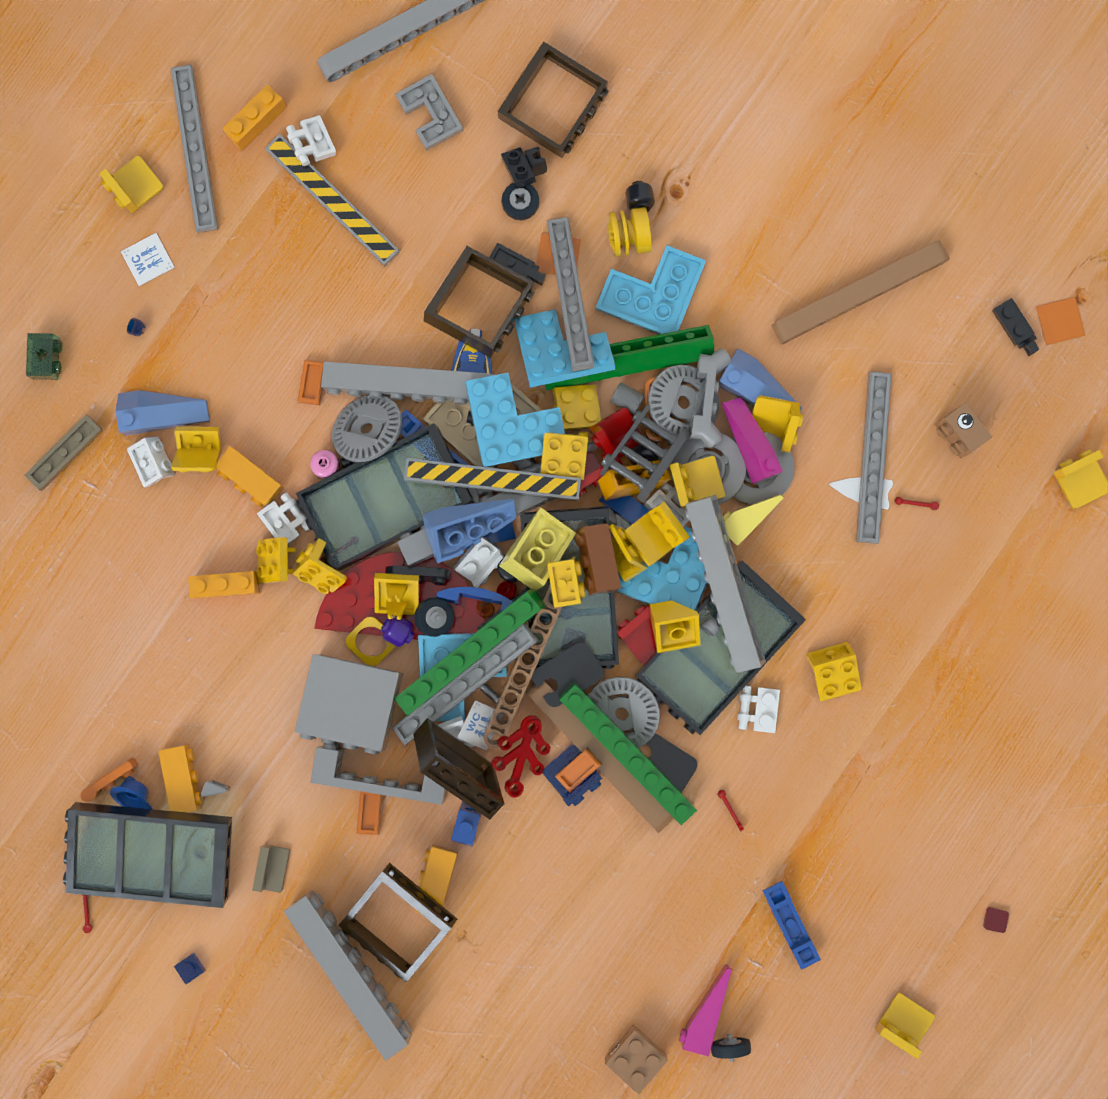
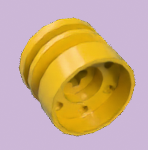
[607,207,652,257]

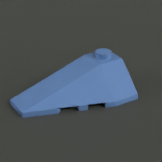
[719,349,802,411]
[116,390,210,436]
[423,499,516,563]

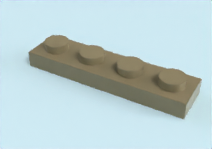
[25,415,103,491]

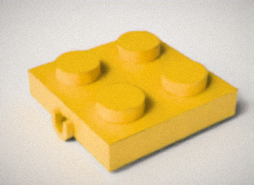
[553,384,601,431]

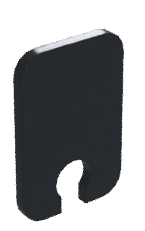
[532,642,604,707]
[646,733,697,792]

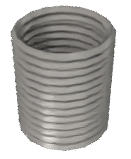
[610,382,645,415]

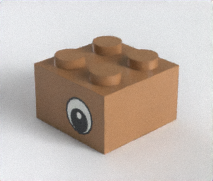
[935,402,992,458]
[605,1024,668,1094]

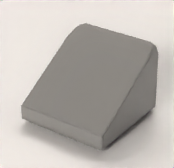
[200,780,230,797]

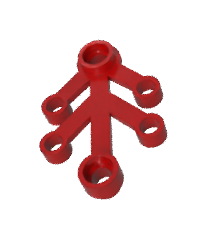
[491,715,551,798]

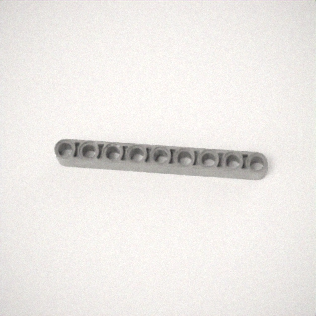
[317,0,485,82]

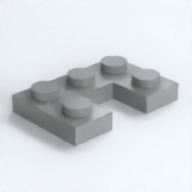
[395,74,463,151]

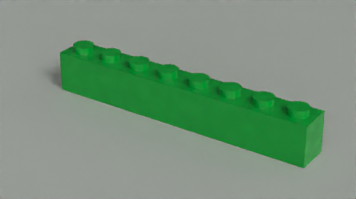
[545,325,714,391]
[394,588,547,716]
[558,681,697,825]

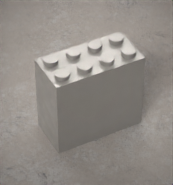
[295,654,403,754]

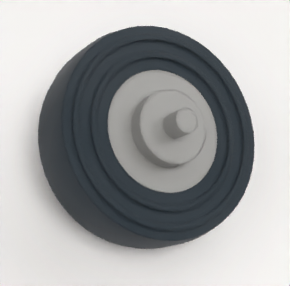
[414,597,454,637]
[711,1034,751,1062]

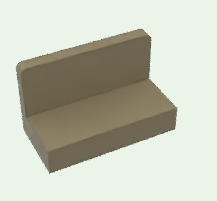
[252,844,290,893]

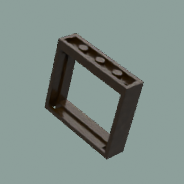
[497,41,609,158]
[423,246,535,358]
[413,718,505,820]
[338,862,458,982]

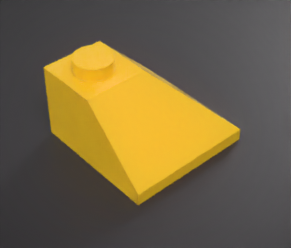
[650,600,701,653]

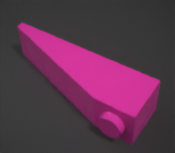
[722,397,783,484]
[679,964,732,1057]

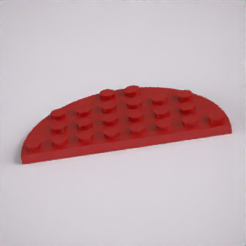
[314,552,485,640]

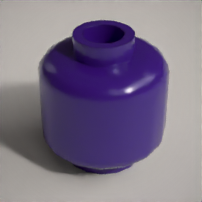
[380,616,415,647]

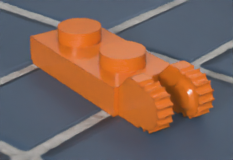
[80,758,138,802]

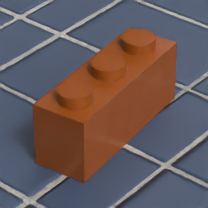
[575,523,621,596]

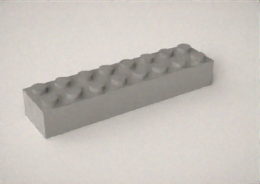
[284,890,412,1061]

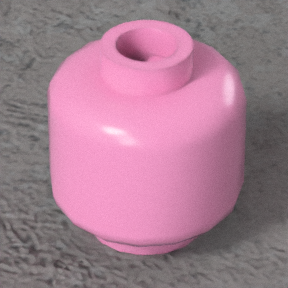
[310,450,340,479]

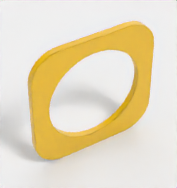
[346,617,396,666]

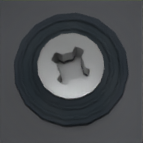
[501,183,539,220]

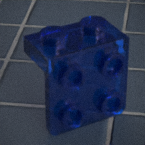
[542,745,602,807]

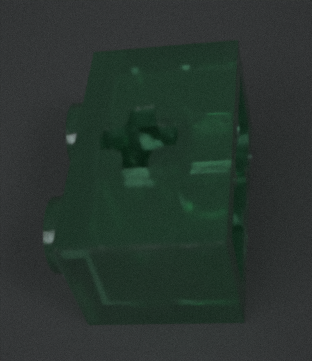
[26,333,62,380]

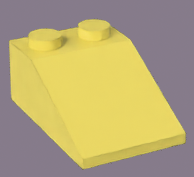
[723,494,784,546]
[499,508,576,591]

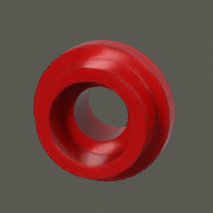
[496,581,517,600]

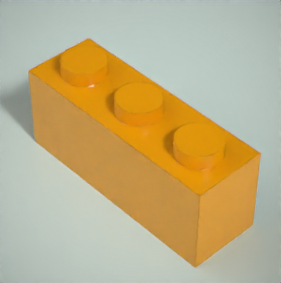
[222,84,287,151]
[216,446,284,507]
[598,460,671,501]
[188,571,260,599]
[158,744,203,812]
[414,844,458,913]

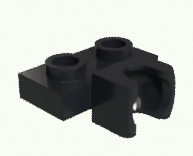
[501,147,547,189]

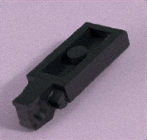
[489,243,546,286]
[992,298,1040,356]

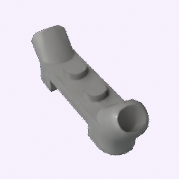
[690,349,731,448]

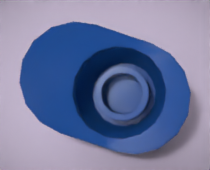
[110,776,153,809]

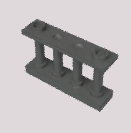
[600,405,690,503]

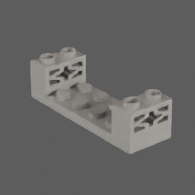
[310,743,447,805]

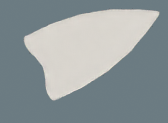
[829,477,893,510]

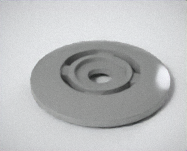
[648,365,719,440]
[332,395,402,462]
[721,432,794,504]
[671,433,746,505]
[588,677,660,747]

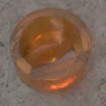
[476,600,495,619]

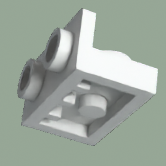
[127,437,175,488]
[454,537,504,588]

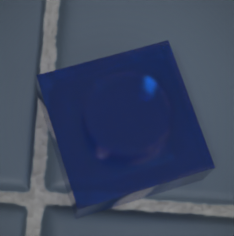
[174,953,206,984]

